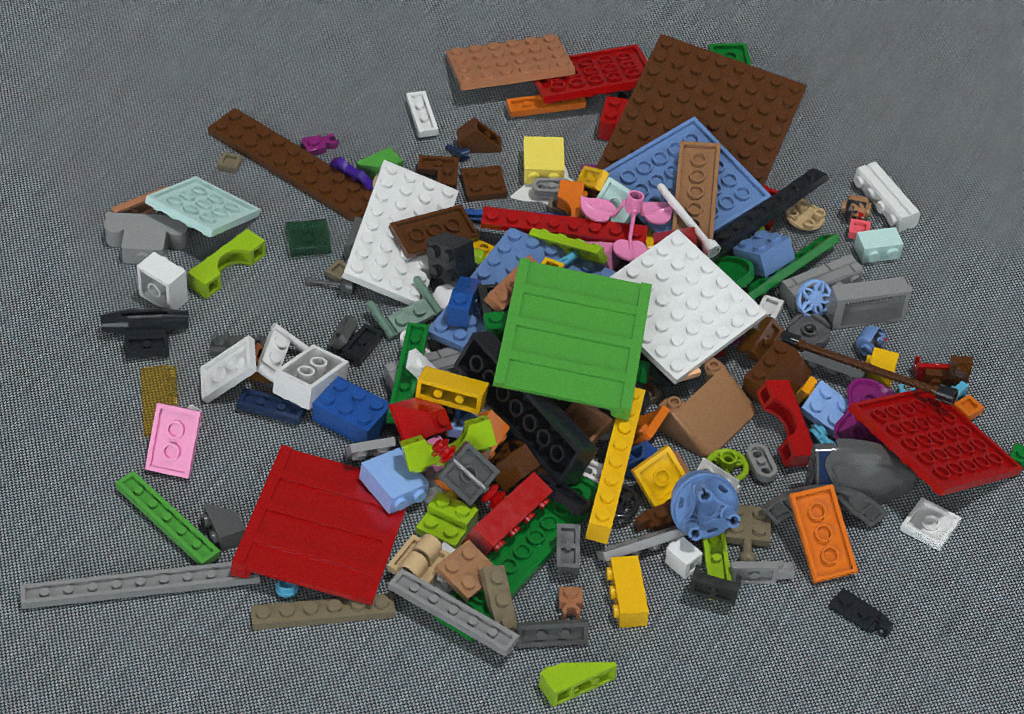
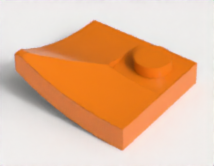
[632,405,670,447]

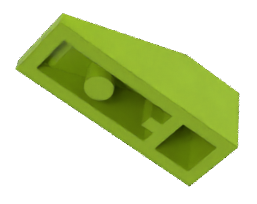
[539,662,617,707]

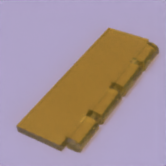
[141,365,178,437]

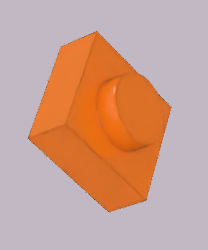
[953,394,985,420]

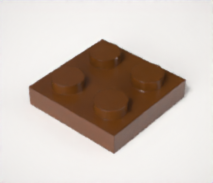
[460,165,508,202]

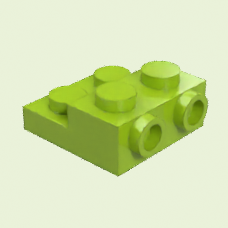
[415,491,479,550]

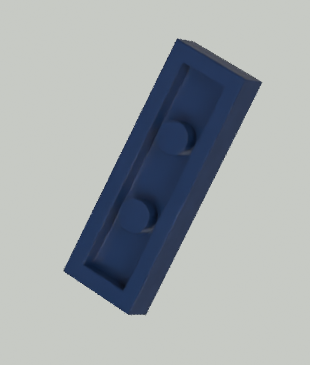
[236,388,307,425]

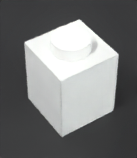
[665,537,703,579]

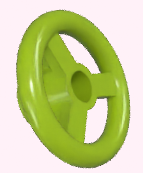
[707,448,749,481]

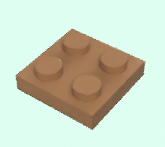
[434,540,495,603]

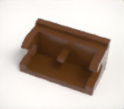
[736,316,785,362]

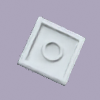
[900,497,962,551]

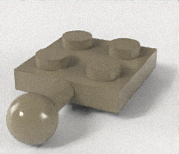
[725,505,771,561]

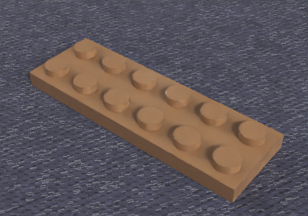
[672,141,721,246]

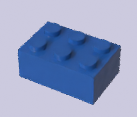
[312,376,390,443]

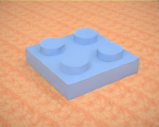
[800,380,848,438]

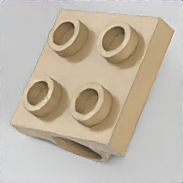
[387,534,451,585]

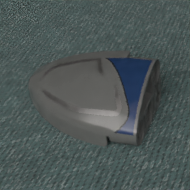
[805,439,917,513]

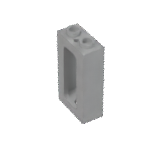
[826,276,912,330]

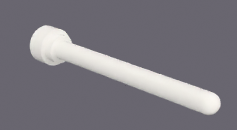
[657,183,721,258]

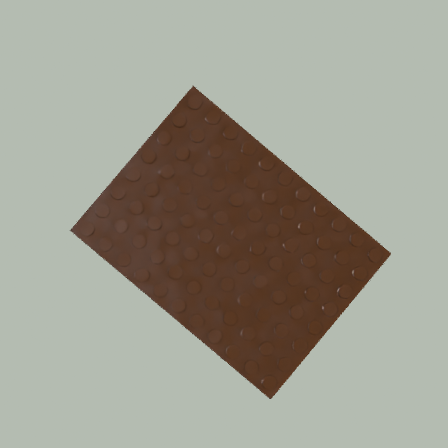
[585,34,807,251]

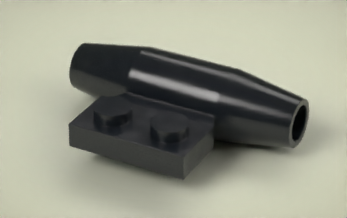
[101,308,189,358]

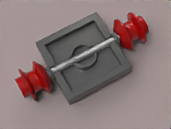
[431,438,506,509]

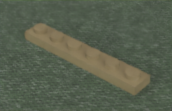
[251,593,395,630]

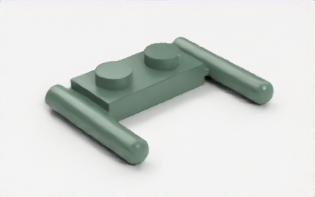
[366,276,443,340]

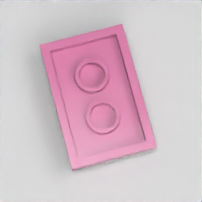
[145,403,203,479]

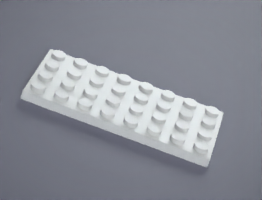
[341,160,458,305]

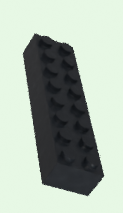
[453,331,599,486]

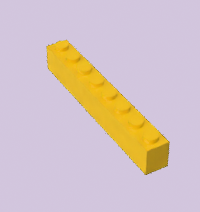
[585,387,646,544]

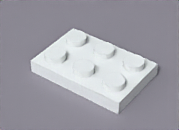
[200,335,257,403]

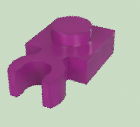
[301,133,339,156]

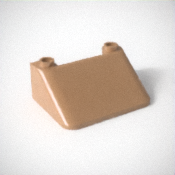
[658,357,756,458]

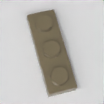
[479,565,517,633]

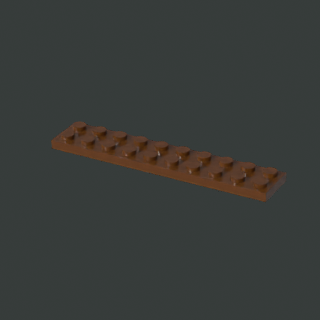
[208,108,372,222]

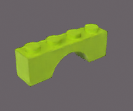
[188,229,266,299]
[399,415,497,473]

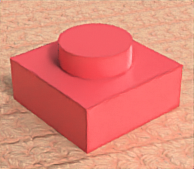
[848,218,871,239]

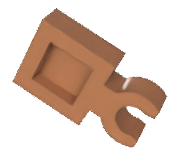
[559,586,583,620]

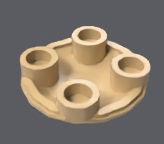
[785,198,826,231]

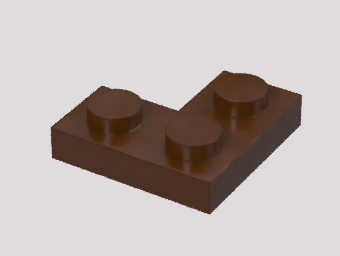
[418,155,459,190]
[922,355,973,387]

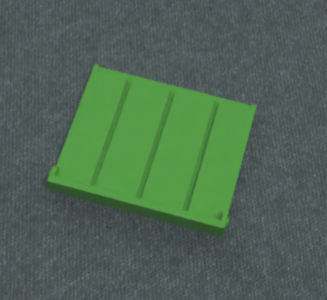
[493,258,652,420]

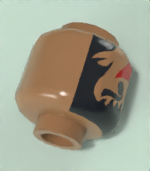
[841,194,872,220]

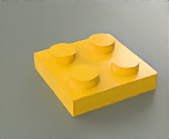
[630,445,686,507]

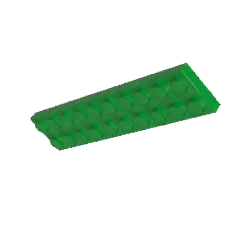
[434,476,598,642]

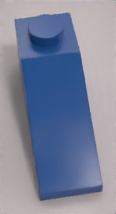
[447,276,481,328]

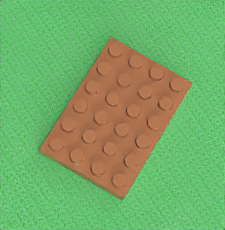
[446,34,575,91]

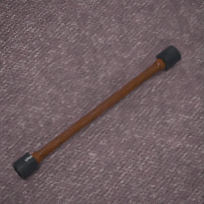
[780,331,958,406]

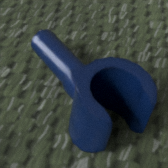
[446,144,470,162]

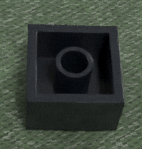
[426,232,476,286]

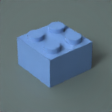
[732,230,795,277]

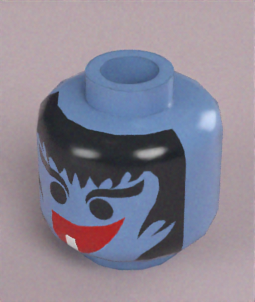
[855,326,887,356]

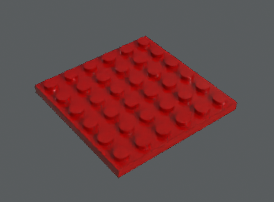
[848,389,1023,496]

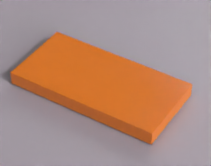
[788,484,859,584]

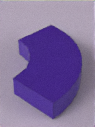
[330,157,373,190]

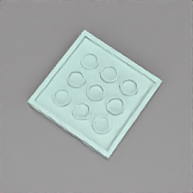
[145,176,261,237]

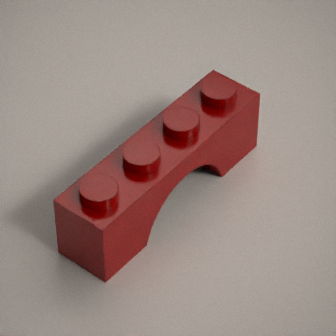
[757,380,813,467]

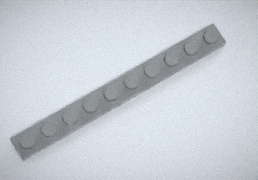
[20,562,260,609]

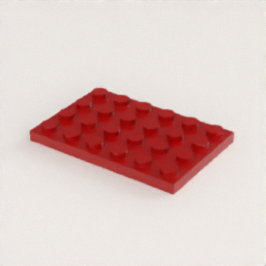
[533,44,648,104]

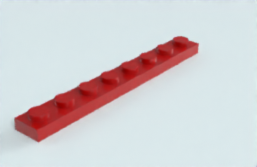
[481,206,648,245]

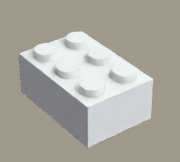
[272,344,349,410]

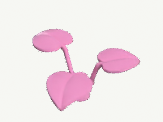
[580,190,673,262]

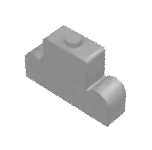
[104,212,191,264]

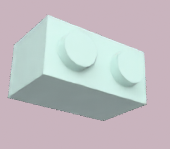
[854,227,904,264]

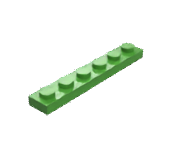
[115,471,221,565]

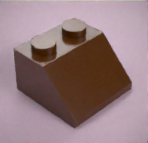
[490,437,540,491]

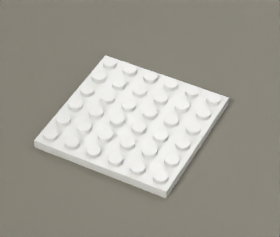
[610,229,767,385]

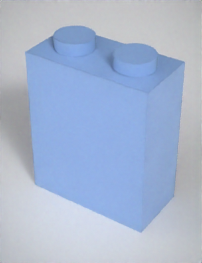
[359,448,430,514]

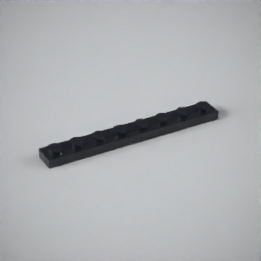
[699,168,828,261]

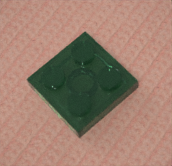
[285,219,332,257]

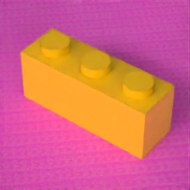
[415,366,489,415]
[606,555,649,628]

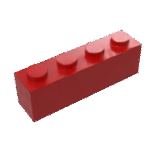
[461,472,553,555]

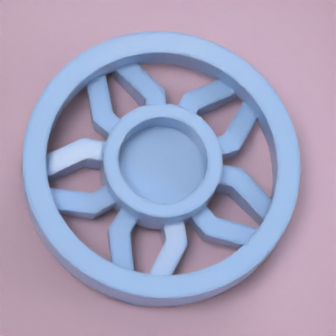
[796,279,831,317]

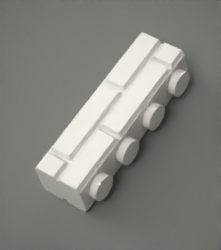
[854,161,920,232]

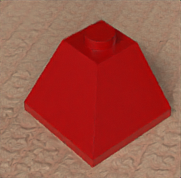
[388,398,453,441]

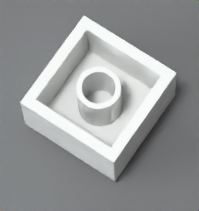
[137,252,188,310]

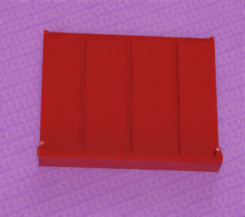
[230,445,407,605]

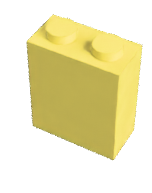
[523,136,565,184]

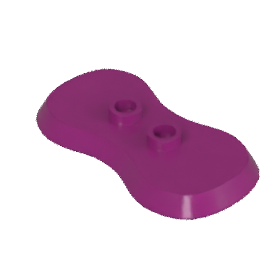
[834,378,893,445]

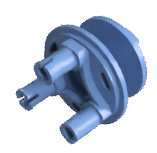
[670,470,741,541]

